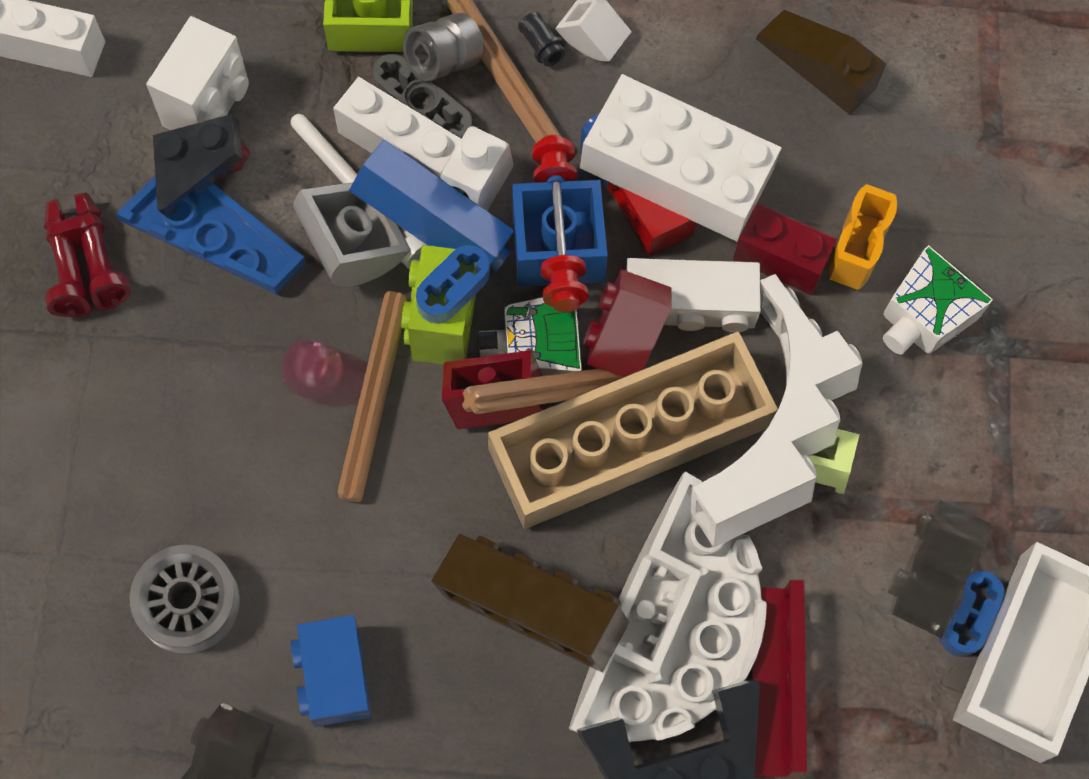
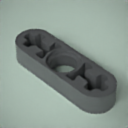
[372,54,472,139]

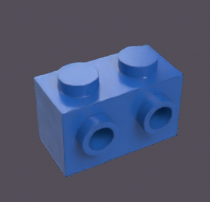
[291,615,372,727]

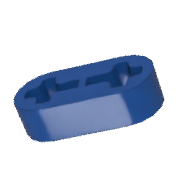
[416,245,489,323]
[940,571,1005,657]

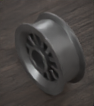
[130,545,240,654]

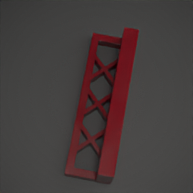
[750,580,807,779]

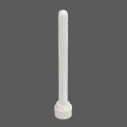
[291,114,426,269]

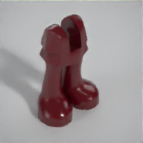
[43,192,131,317]

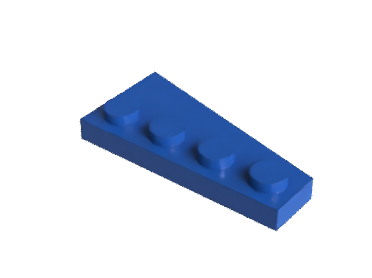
[116,176,306,294]

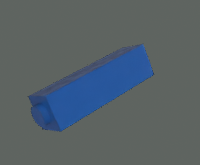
[349,139,514,271]

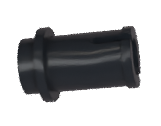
[518,12,565,66]

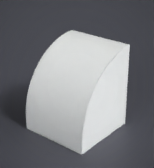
[555,0,632,61]

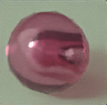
[280,339,344,399]

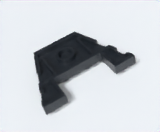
[577,679,760,779]

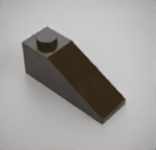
[756,10,887,115]

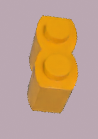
[828,184,897,290]

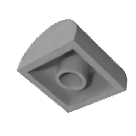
[293,182,411,287]

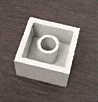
[146,16,249,130]

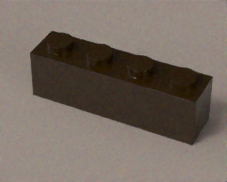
[431,533,630,673]

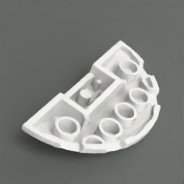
[569,472,767,743]

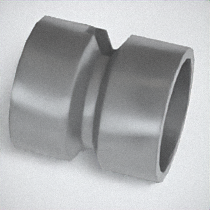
[403,13,484,81]

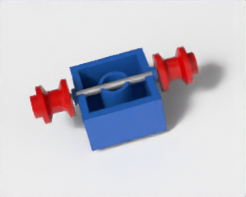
[512,135,607,312]

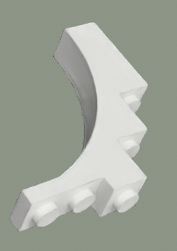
[690,274,862,547]

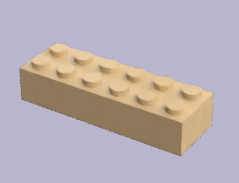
[488,331,778,530]

